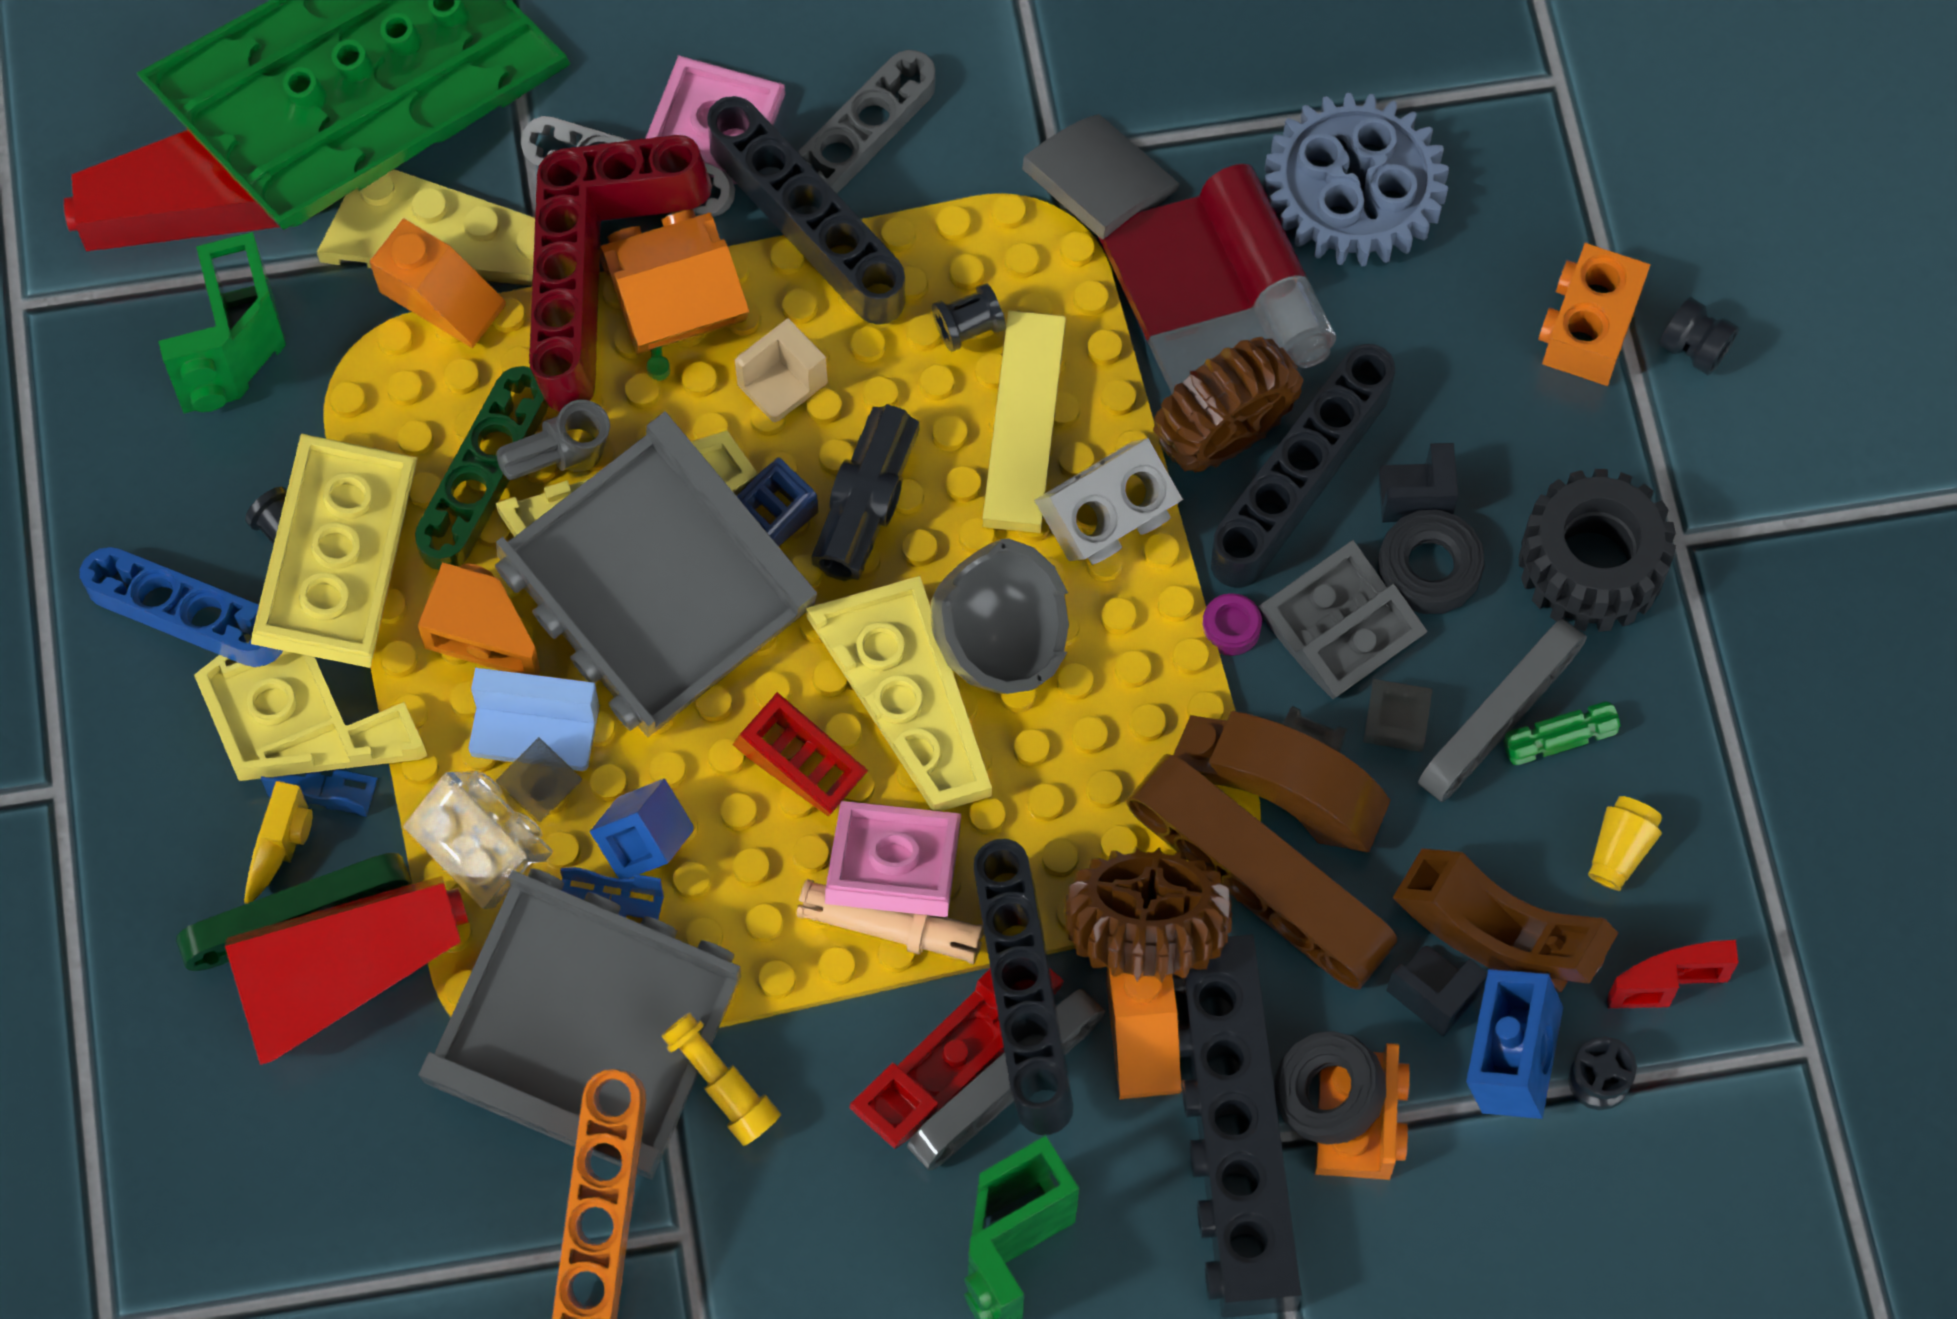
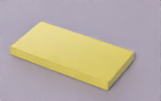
[251,434,417,668]

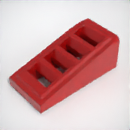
[732,692,869,817]

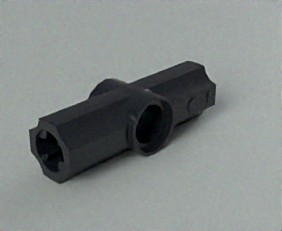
[811,404,920,582]

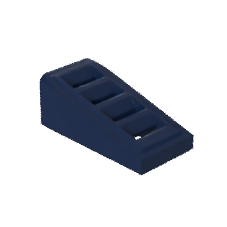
[737,457,819,547]

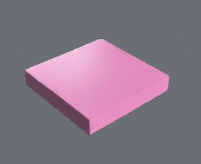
[646,56,785,184]
[825,801,961,917]

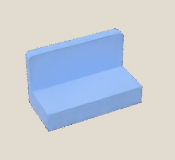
[469,667,600,771]

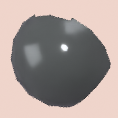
[930,539,1069,694]

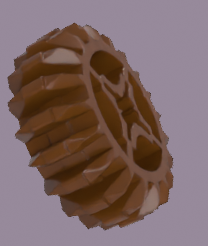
[1153,337,1304,472]
[1065,847,1232,982]

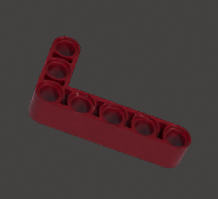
[529,135,712,412]

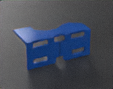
[261,769,378,817]
[560,867,664,920]

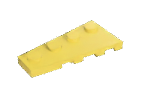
[806,576,992,811]

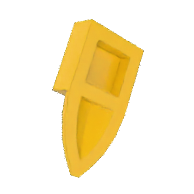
[244,781,313,904]

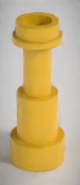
[661,1012,781,1146]

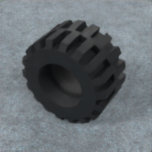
[1519,468,1676,632]

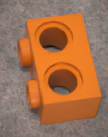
[1538,243,1651,386]

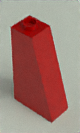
[64,130,280,252]
[225,875,469,1065]

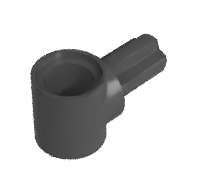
[496,400,610,480]

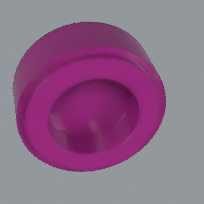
[1202,593,1262,656]

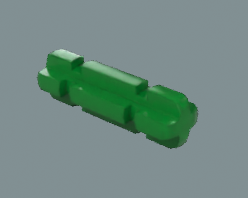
[1503,701,1620,765]

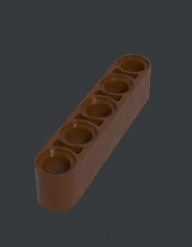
[1126,754,1398,990]

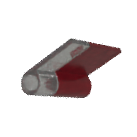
[1098,163,1336,394]

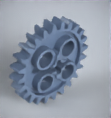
[1264,93,1449,266]

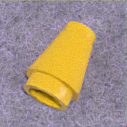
[1588,796,1663,891]

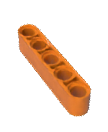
[552,1069,646,1319]

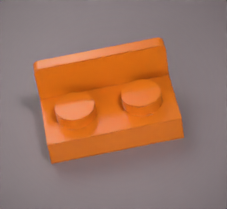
[1315,1043,1410,1180]

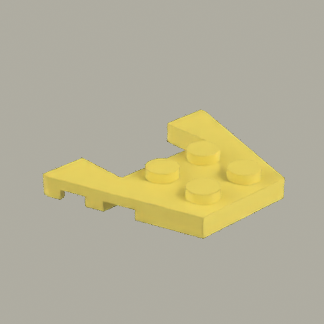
[194,634,427,781]

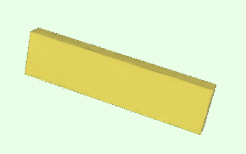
[983,311,1066,533]

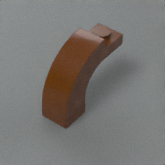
[1173,711,1391,852]
[1393,848,1618,993]

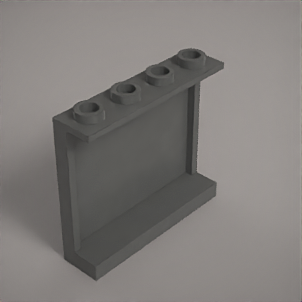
[495,411,817,738]
[419,868,742,1180]

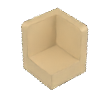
[735,318,828,422]

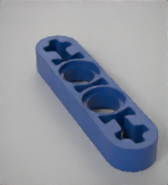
[80,547,283,667]

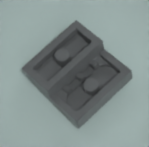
[1022,114,1179,240]
[1258,540,1428,699]

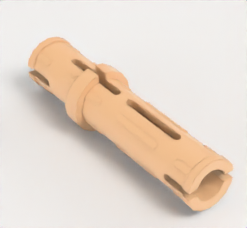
[797,879,984,964]

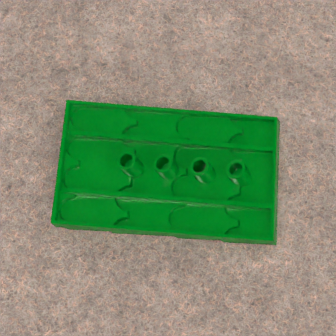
[136,0,570,231]

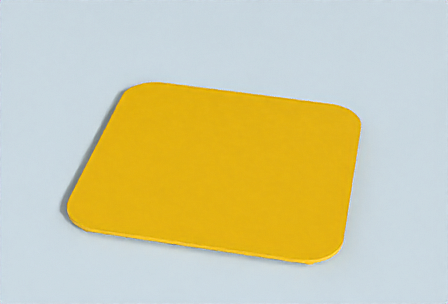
[323,193,1261,1028]

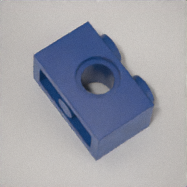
[1466,969,1563,1119]

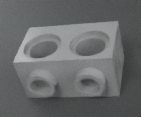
[1034,438,1183,565]

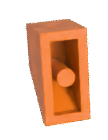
[369,218,506,349]
[418,562,541,676]
[1106,966,1181,1099]

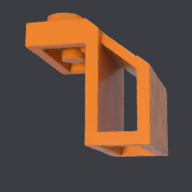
[600,209,749,355]

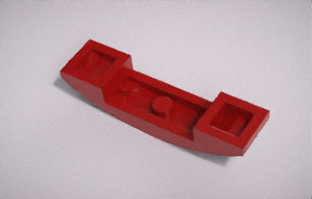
[849,969,1064,1149]

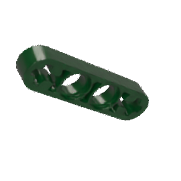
[415,366,549,570]
[176,853,412,971]

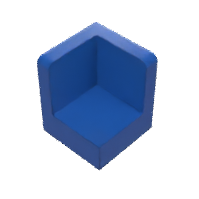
[590,778,694,879]

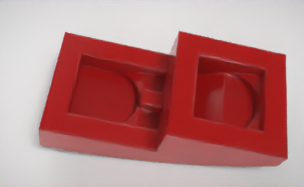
[1607,940,1738,1009]

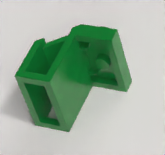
[158,232,286,413]
[964,1135,1079,1319]

